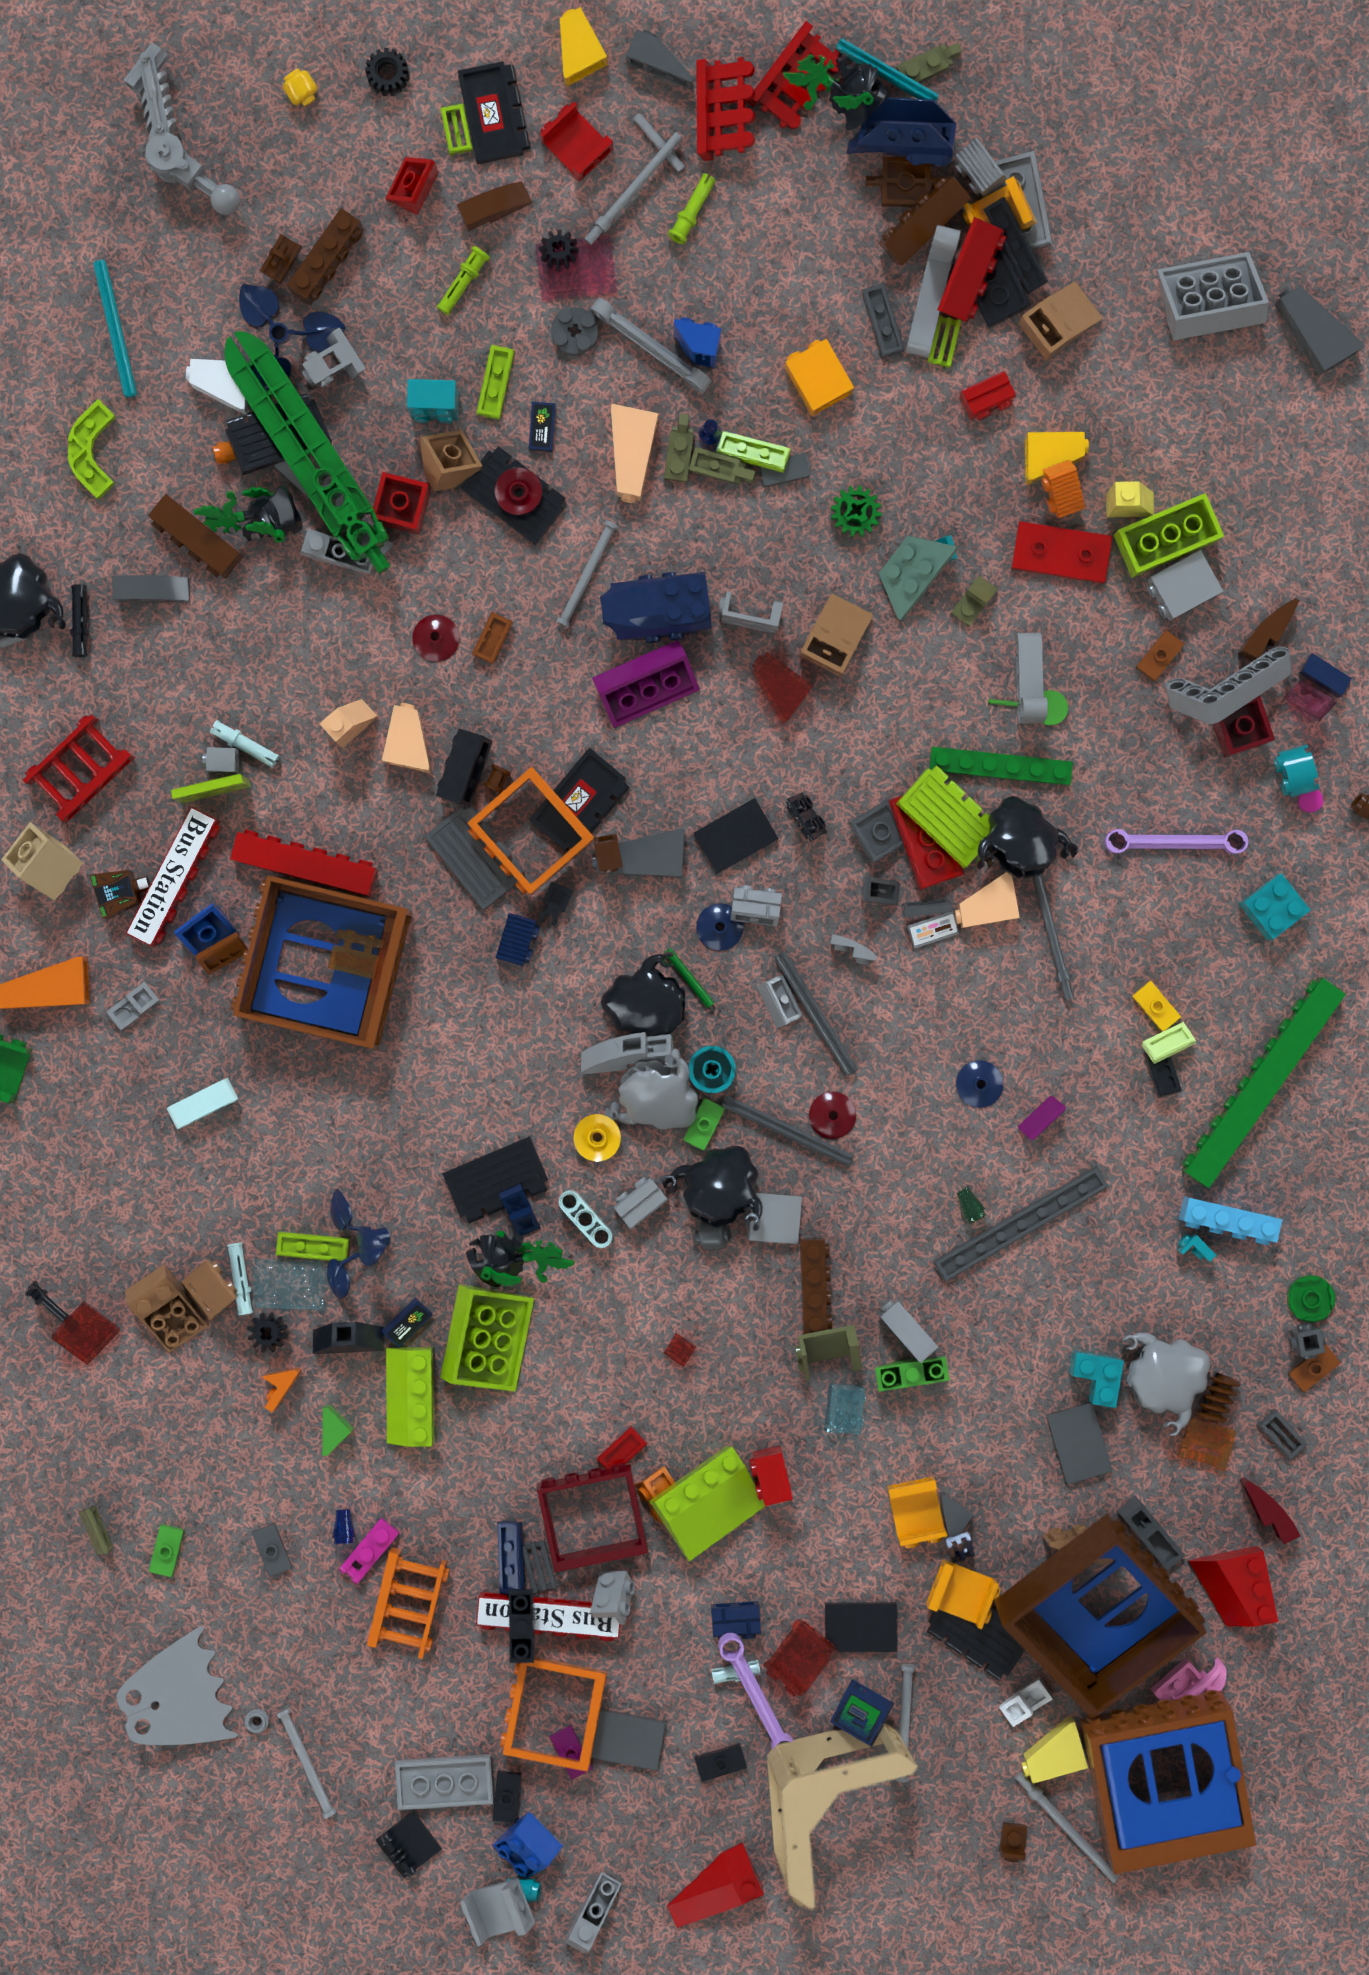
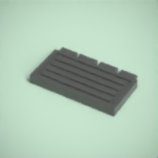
[425,805,525,910]

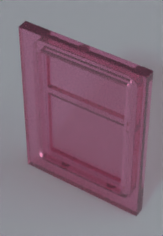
[535,235,617,301]

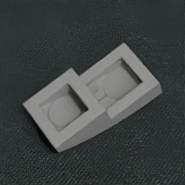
[106,982,159,1032]

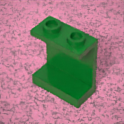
[0,1034,32,1103]

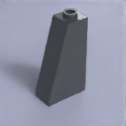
[1275,286,1365,376]
[592,829,684,878]

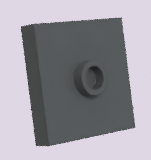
[848,799,904,864]

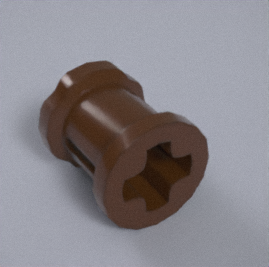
[483,764,511,794]

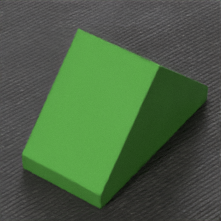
[322,1405,354,1456]

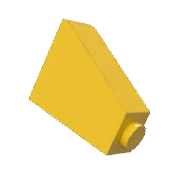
[560,7,608,87]
[1025,432,1089,485]

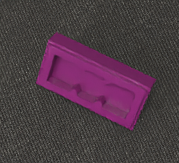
[550,1725,593,1780]

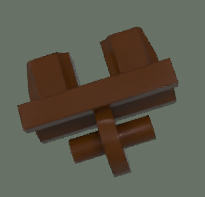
[260,234,302,284]

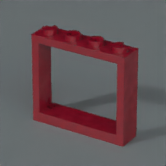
[537,1463,648,1573]

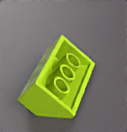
[386,1347,435,1447]

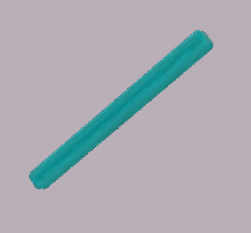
[93,260,137,398]

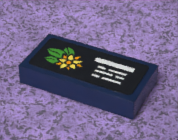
[529,402,556,452]
[381,1298,433,1348]

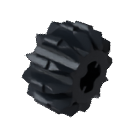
[539,229,579,272]
[247,1312,288,1353]

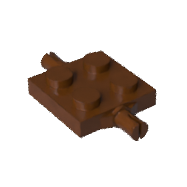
[865,157,939,207]

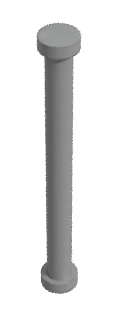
[556,520,618,628]
[894,1664,916,1782]
[276,1707,337,1819]

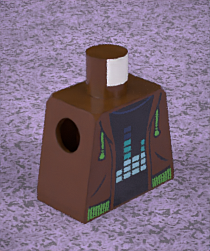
[90,870,150,920]

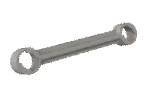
[590,297,712,394]

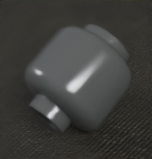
[695,1222,732,1251]

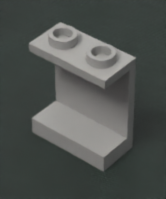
[1147,550,1223,622]
[718,591,783,634]
[460,1878,535,1947]

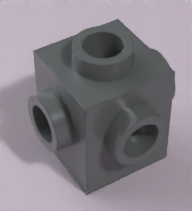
[1288,1323,1326,1359]

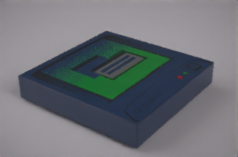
[830,1679,894,1747]

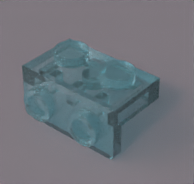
[824,1383,866,1435]

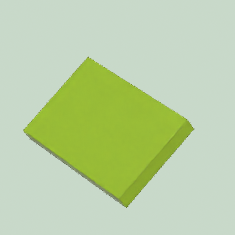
[171,774,251,803]

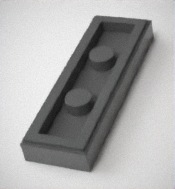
[861,283,905,358]

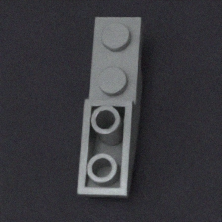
[581,1032,673,1075]

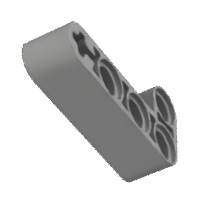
[1016,633,1048,724]

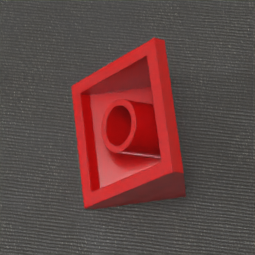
[385,157,438,215]

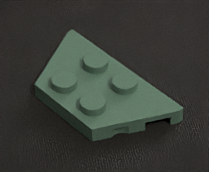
[879,536,959,620]

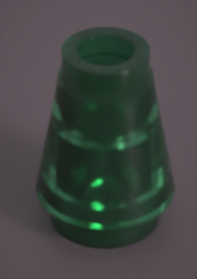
[956,1187,987,1224]

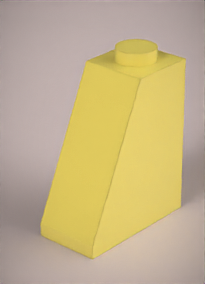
[1106,482,1154,518]
[1021,1716,1088,1784]

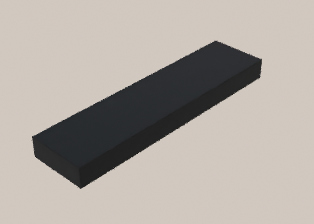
[983,197,1049,294]

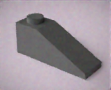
[626,29,693,90]

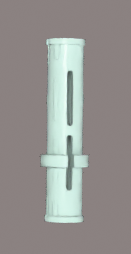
[210,720,280,768]
[227,1242,253,1315]

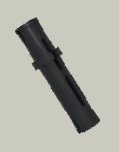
[70,584,89,657]

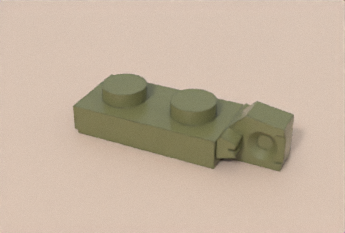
[896,43,962,83]
[664,414,694,483]
[689,447,756,485]

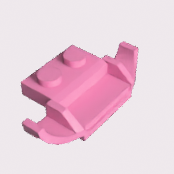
[1151,1657,1227,1700]

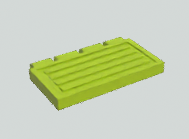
[896,765,991,868]

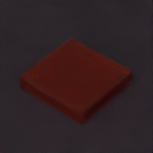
[51,1301,120,1365]

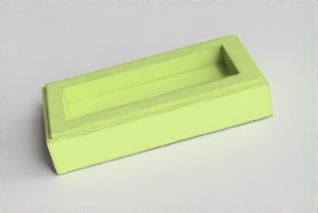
[1142,1022,1196,1064]

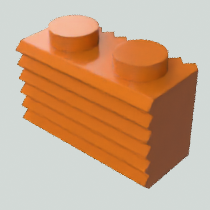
[1041,460,1086,519]

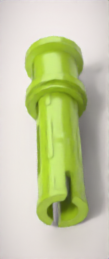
[667,173,716,245]
[436,246,490,316]

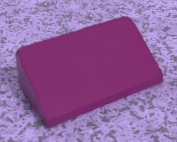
[1018,1096,1066,1140]

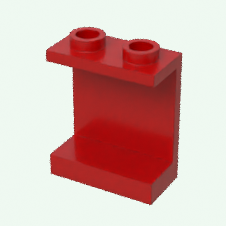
[540,102,614,181]

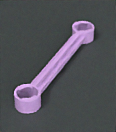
[1104,829,1248,854]
[718,1633,793,1749]

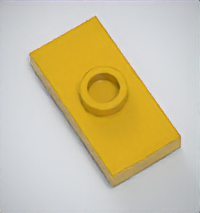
[1132,981,1181,1032]

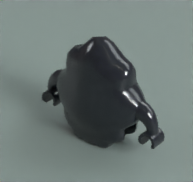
[0,553,66,639]
[976,796,1078,879]
[600,952,686,1037]
[662,1146,763,1231]

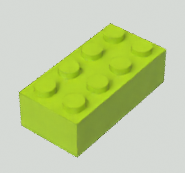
[1113,493,1224,578]

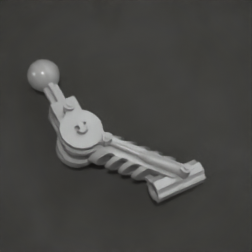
[123,43,240,215]

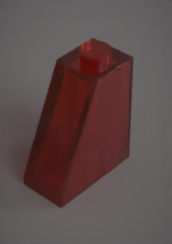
[752,652,813,726]

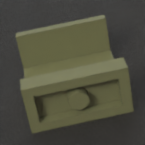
[795,1325,862,1380]

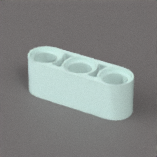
[166,1078,238,1130]
[559,1190,613,1248]

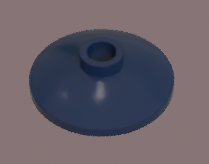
[696,903,744,951]
[956,1060,1003,1108]

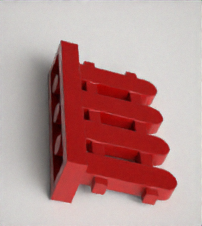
[746,21,840,129]
[696,57,755,161]

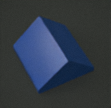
[174,903,239,955]

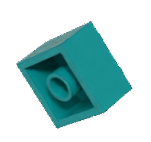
[407,379,459,424]
[1238,873,1311,941]

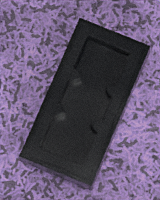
[1144,1052,1182,1098]
[695,1743,747,1782]
[492,1770,521,1823]

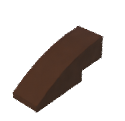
[457,181,532,231]
[1238,598,1300,662]

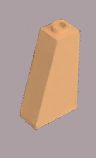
[611,404,658,503]

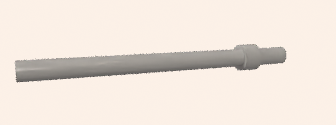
[584,132,682,246]
[1015,1771,1119,1883]

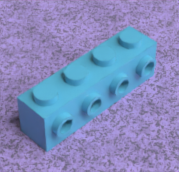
[1179,1196,1282,1245]

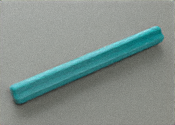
[835,39,939,102]

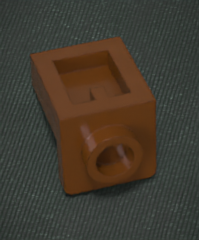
[999,1822,1027,1863]

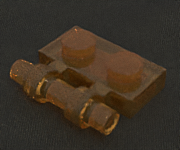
[328,929,385,980]

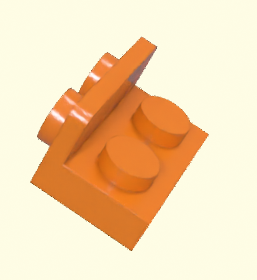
[635,1466,675,1524]

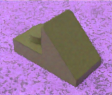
[951,575,998,627]

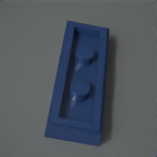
[497,1521,524,1595]

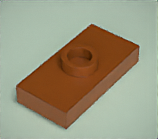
[472,612,513,665]
[1135,630,1184,682]
[195,932,249,975]
[1288,1344,1341,1392]

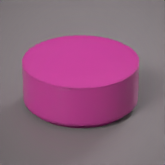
[1298,790,1323,813]

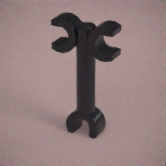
[25,1280,79,1333]

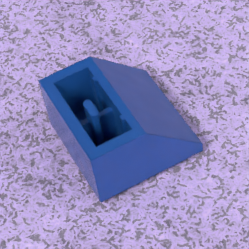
[674,317,721,369]
[492,1812,563,1879]

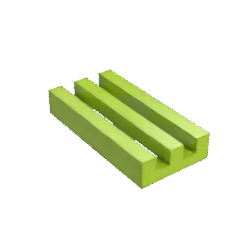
[440,103,473,156]
[927,315,961,368]

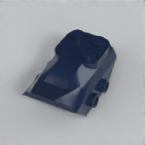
[846,98,956,166]
[600,572,712,643]

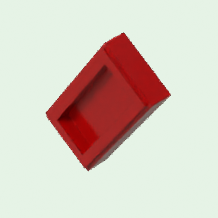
[596,1426,647,1469]

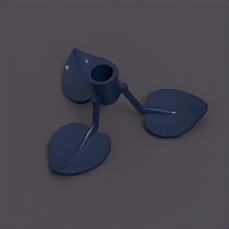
[239,284,346,391]
[327,1188,390,1300]

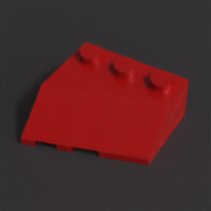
[1188,1546,1279,1627]

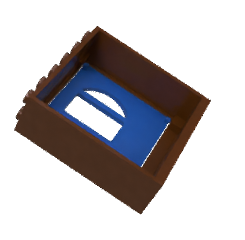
[994,1513,1207,1719]

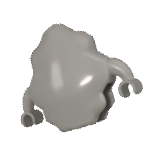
[605,1049,698,1130]
[1121,1332,1210,1436]

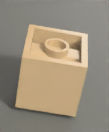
[1,822,83,901]

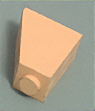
[320,699,378,748]
[382,703,432,773]
[954,872,1020,928]

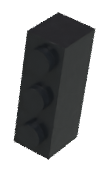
[436,729,493,808]

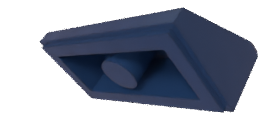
[1299,653,1352,698]

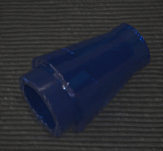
[699,419,722,445]
[332,1509,356,1544]

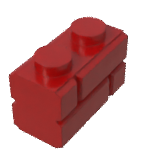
[959,371,1016,421]

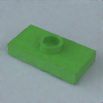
[683,1098,725,1150]
[149,1524,185,1577]

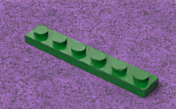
[929,747,1073,786]

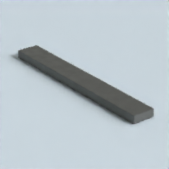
[933,1166,1109,1282]

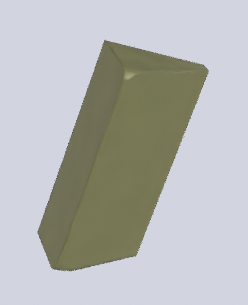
[79,1505,113,1555]

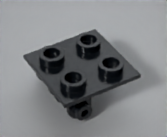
[786,792,827,842]
[375,1810,442,1878]

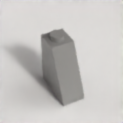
[879,1299,938,1363]

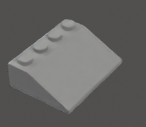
[1157,252,1269,341]

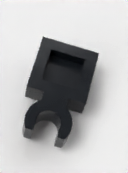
[540,881,573,926]

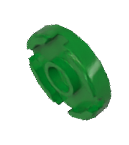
[1287,1275,1335,1323]

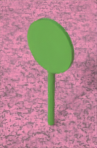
[988,690,1068,726]

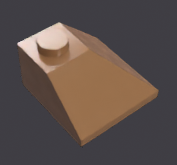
[420,430,483,492]

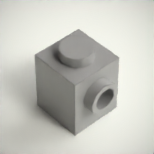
[202,747,239,774]

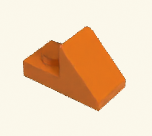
[262,1367,302,1413]

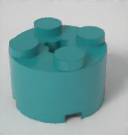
[1273,744,1320,798]
[688,1046,736,1093]

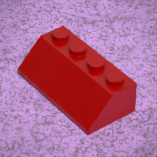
[937,217,1006,323]

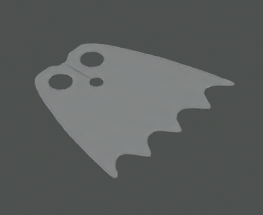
[116,1626,238,1745]

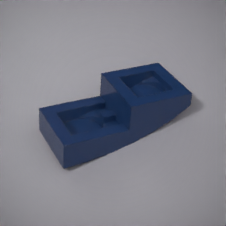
[499,1184,540,1236]

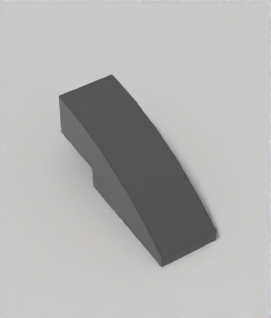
[112,575,189,603]
[1117,1496,1185,1570]

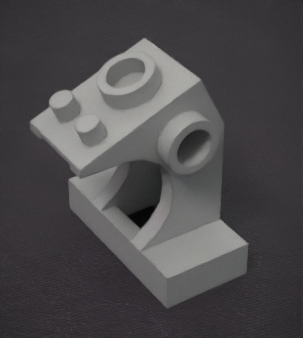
[302,328,366,388]

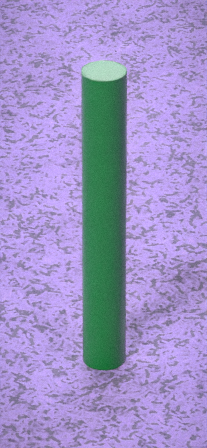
[663,948,714,1009]

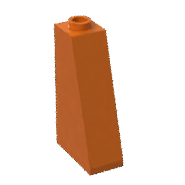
[0,956,90,1009]

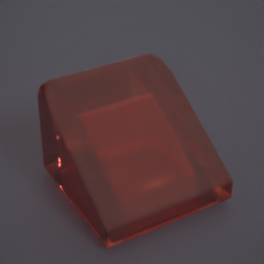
[664,1333,696,1367]

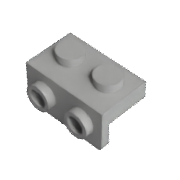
[590,1571,635,1625]

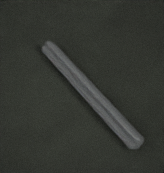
[775,951,857,1076]
[722,1096,853,1166]

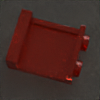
[763,1619,839,1697]

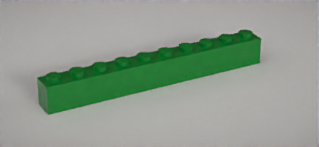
[1181,978,1346,1188]

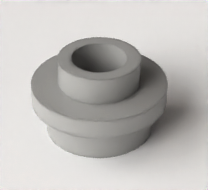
[245,1709,269,1734]

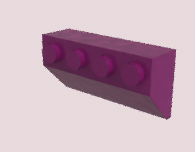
[592,640,700,728]

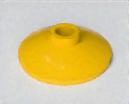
[573,1114,621,1162]

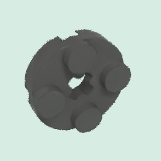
[551,307,598,356]

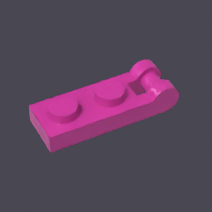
[338,1517,400,1585]

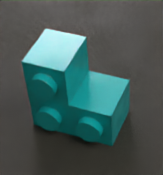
[1069,1349,1124,1408]

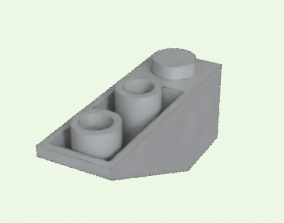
[299,529,373,574]
[563,1872,622,1953]

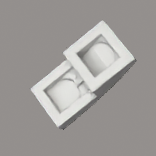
[999,1676,1053,1727]

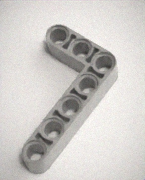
[905,225,960,358]
[1165,647,1292,724]

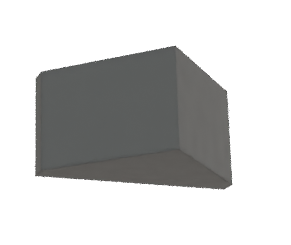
[861,877,899,905]
[939,1491,974,1538]

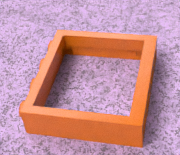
[467,766,594,896]
[500,1657,607,1772]

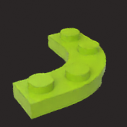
[67,399,116,500]

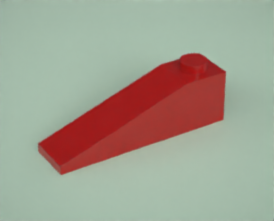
[667,1842,764,1928]

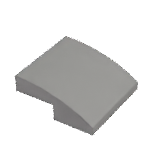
[747,1193,802,1244]

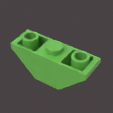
[875,1356,950,1392]

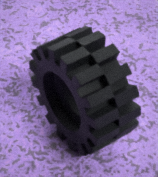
[365,48,409,96]

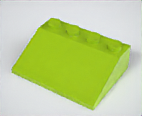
[440,1284,534,1392]
[649,1446,765,1562]

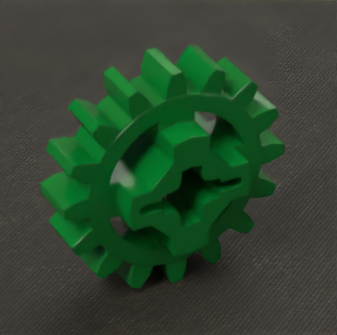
[830,485,882,538]

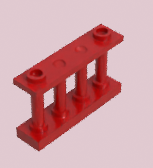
[23,714,135,823]

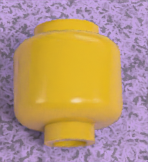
[282,68,318,107]

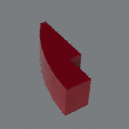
[1240,1477,1301,1544]

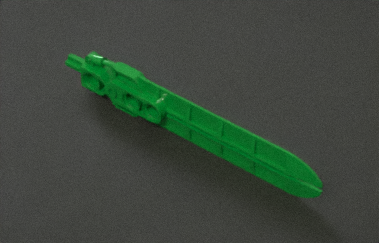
[225,331,391,574]

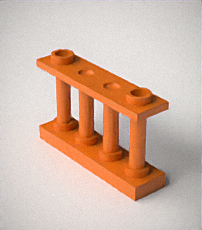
[367,1548,450,1659]

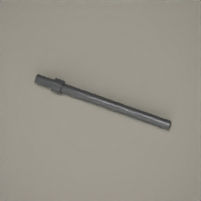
[1032,876,1074,1000]

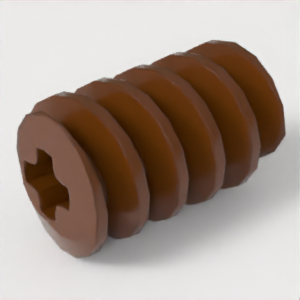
[1196,1371,1241,1425]

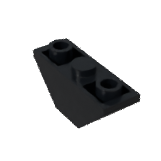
[312,1322,384,1354]
[509,1589,535,1663]

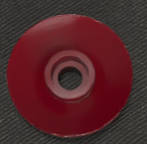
[495,467,542,515]
[412,615,460,662]
[809,1092,856,1139]

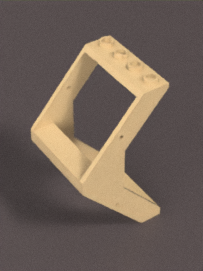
[767,1723,918,1910]

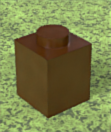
[593,833,623,873]

